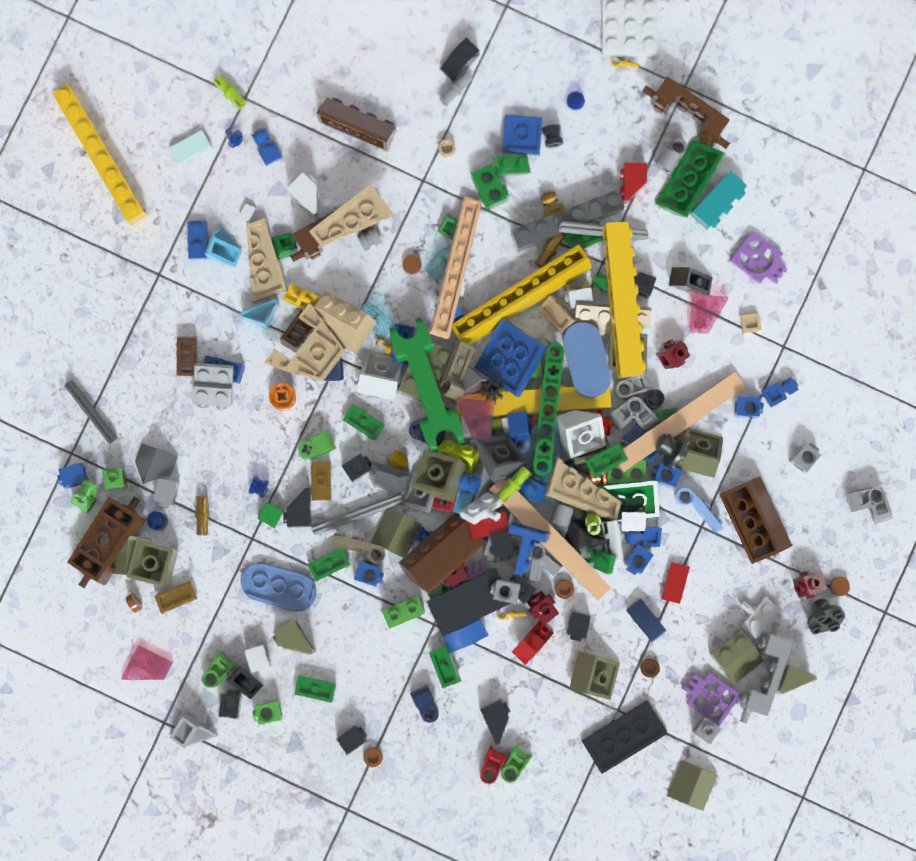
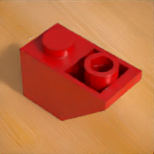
[619,163,647,204]
[511,620,554,665]

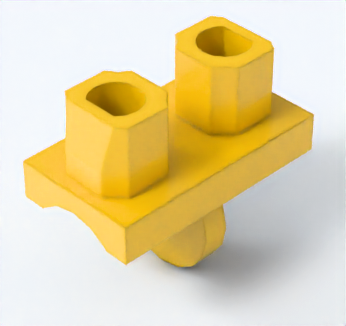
[283,283,321,311]

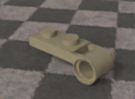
[439,340,475,401]
[326,533,385,565]

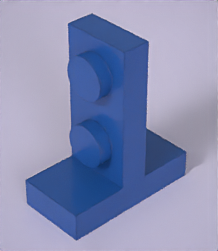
[508,522,551,576]

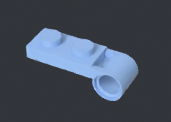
[674,487,723,533]

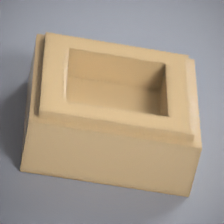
[739,311,762,334]

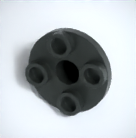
[655,432,691,470]
[807,599,845,635]

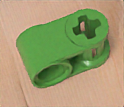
[298,430,336,460]
[71,480,98,513]
[202,651,237,688]
[501,744,533,783]

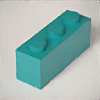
[691,171,748,231]

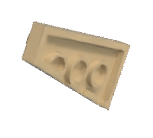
[309,184,394,248]
[247,218,288,303]
[574,302,652,336]
[545,458,621,521]

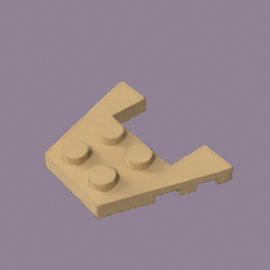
[264,303,345,382]

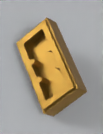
[311,462,331,501]
[154,581,198,614]

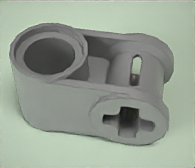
[614,372,652,399]

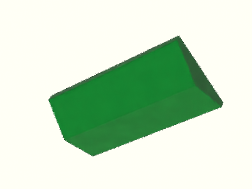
[655,139,725,218]
[581,480,660,522]

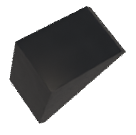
[226,665,263,700]

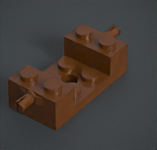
[642,76,731,149]
[290,209,371,263]
[67,496,147,589]

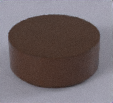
[640,658,660,678]

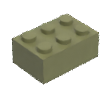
[398,342,452,403]

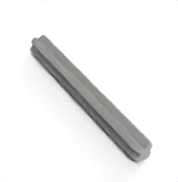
[558,221,649,240]
[311,494,403,535]

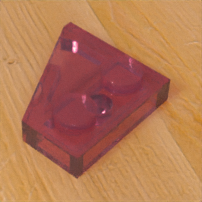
[689,294,729,334]
[457,398,495,440]
[121,645,173,680]

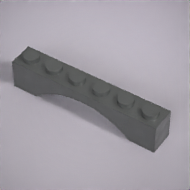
[511,189,625,252]

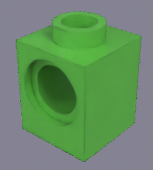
[102,467,128,491]
[252,700,283,725]

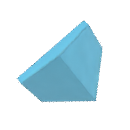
[205,223,242,267]
[241,299,279,329]

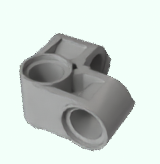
[655,138,687,176]
[607,397,659,433]
[845,487,893,525]
[550,504,574,538]

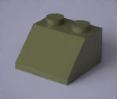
[677,428,723,478]
[411,450,466,502]
[126,540,179,588]
[272,619,316,654]
[709,630,764,685]
[569,651,620,700]

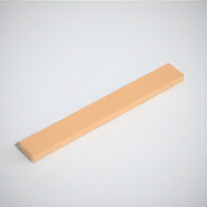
[430,196,482,339]
[619,372,746,472]
[489,479,612,601]

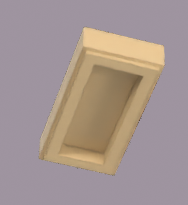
[538,295,577,335]

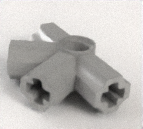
[509,535,563,582]

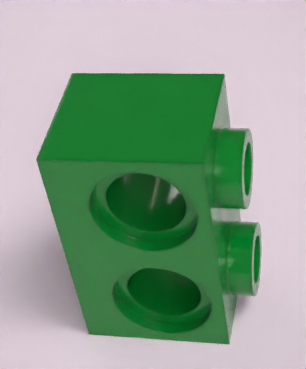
[471,164,509,211]

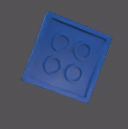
[474,318,547,397]

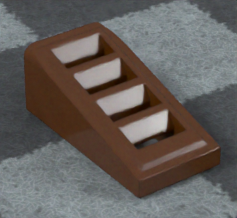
[280,310,312,353]
[177,336,197,376]

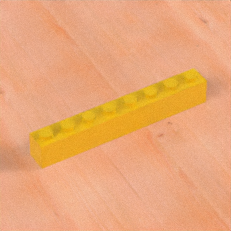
[52,84,147,226]
[602,222,646,378]
[451,244,592,345]
[457,384,612,420]

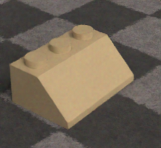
[313,291,377,354]

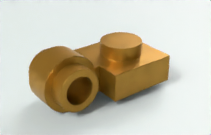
[540,190,564,217]

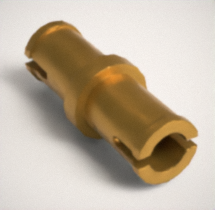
[534,234,564,268]
[194,496,210,536]

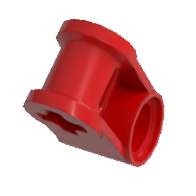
[480,745,508,784]

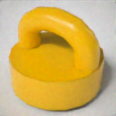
[387,450,408,470]

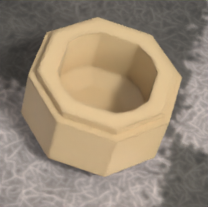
[438,139,456,159]

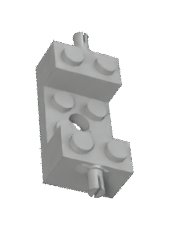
[739,621,793,724]

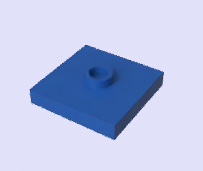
[502,114,543,156]

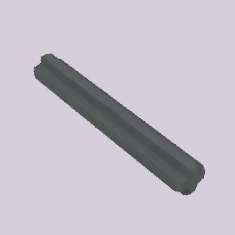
[64,380,117,444]

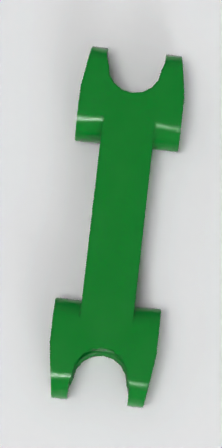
[389,317,464,452]
[532,343,564,478]

